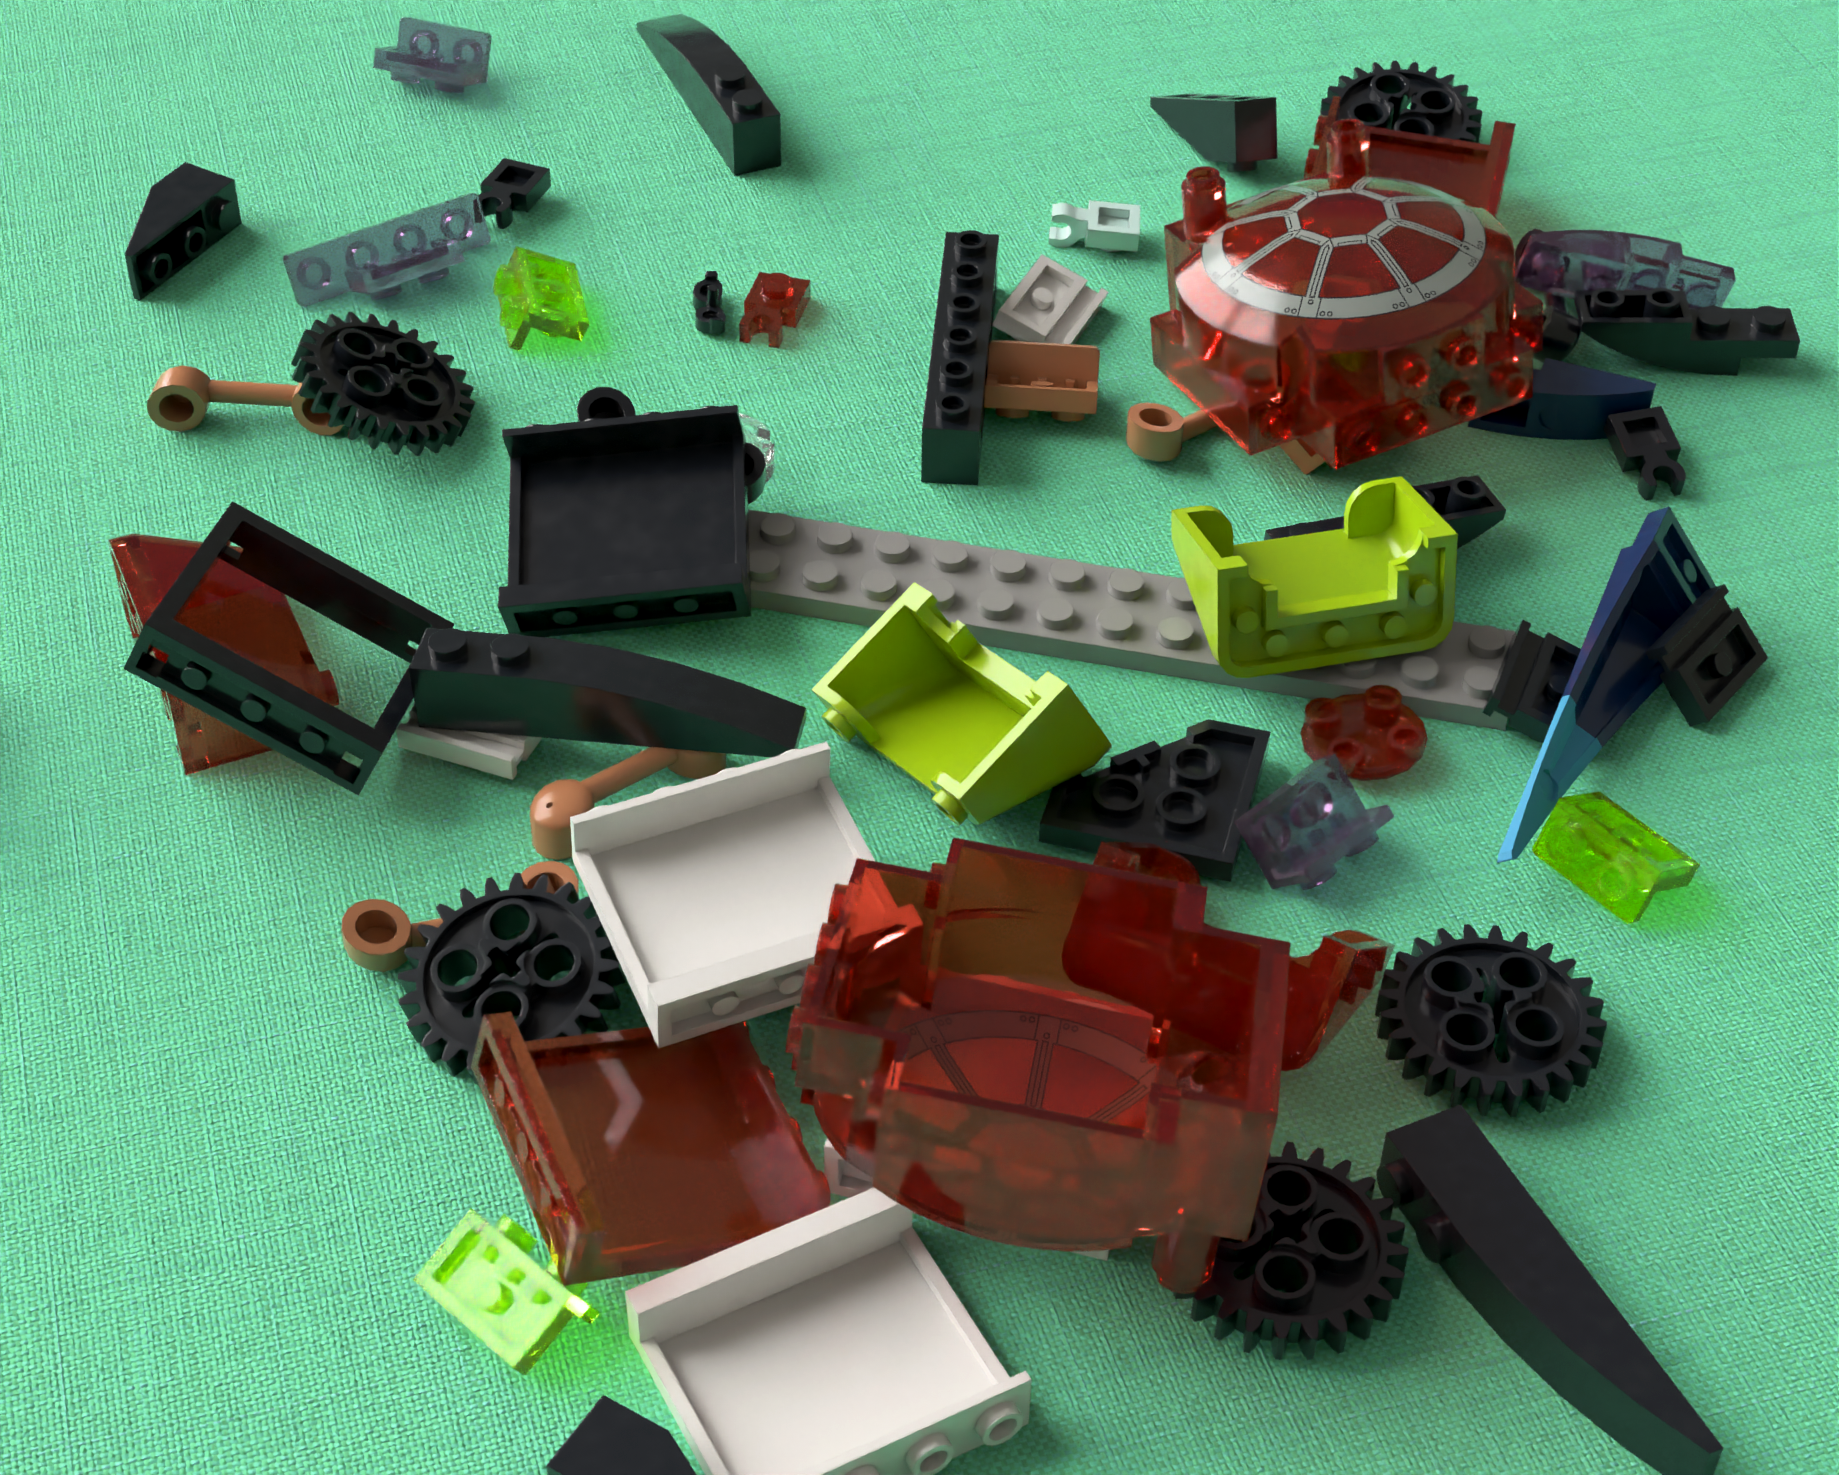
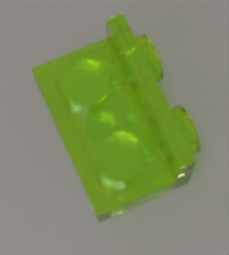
[493,246,590,351]
[1532,792,1700,924]
[413,1208,600,1376]

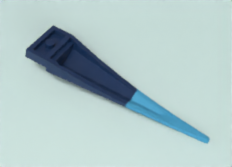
[1497,507,1717,863]

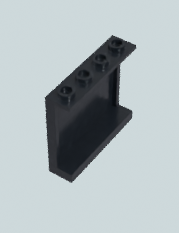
[498,405,751,637]

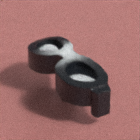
[693,271,726,334]

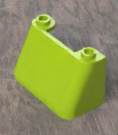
[1171,476,1458,678]
[811,582,1112,826]

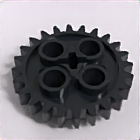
[1319,60,1482,185]
[291,312,475,456]
[398,873,626,1087]
[1375,924,1607,1117]
[1162,1141,1409,1360]

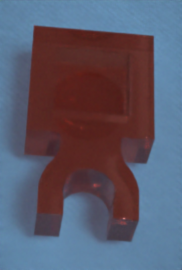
[739,272,811,348]

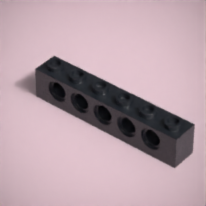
[921,230,999,485]

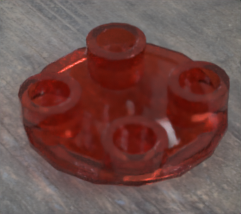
[1300,684,1428,781]

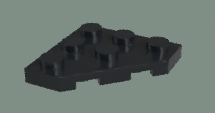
[1039,719,1271,882]

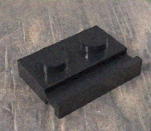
[1645,584,1768,727]
[1482,620,1581,743]

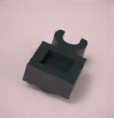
[472,158,551,229]
[1604,406,1686,501]

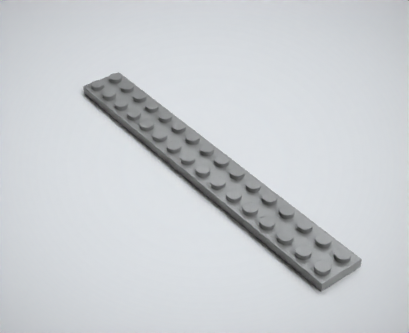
[748,510,1515,731]

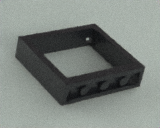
[124,501,454,796]

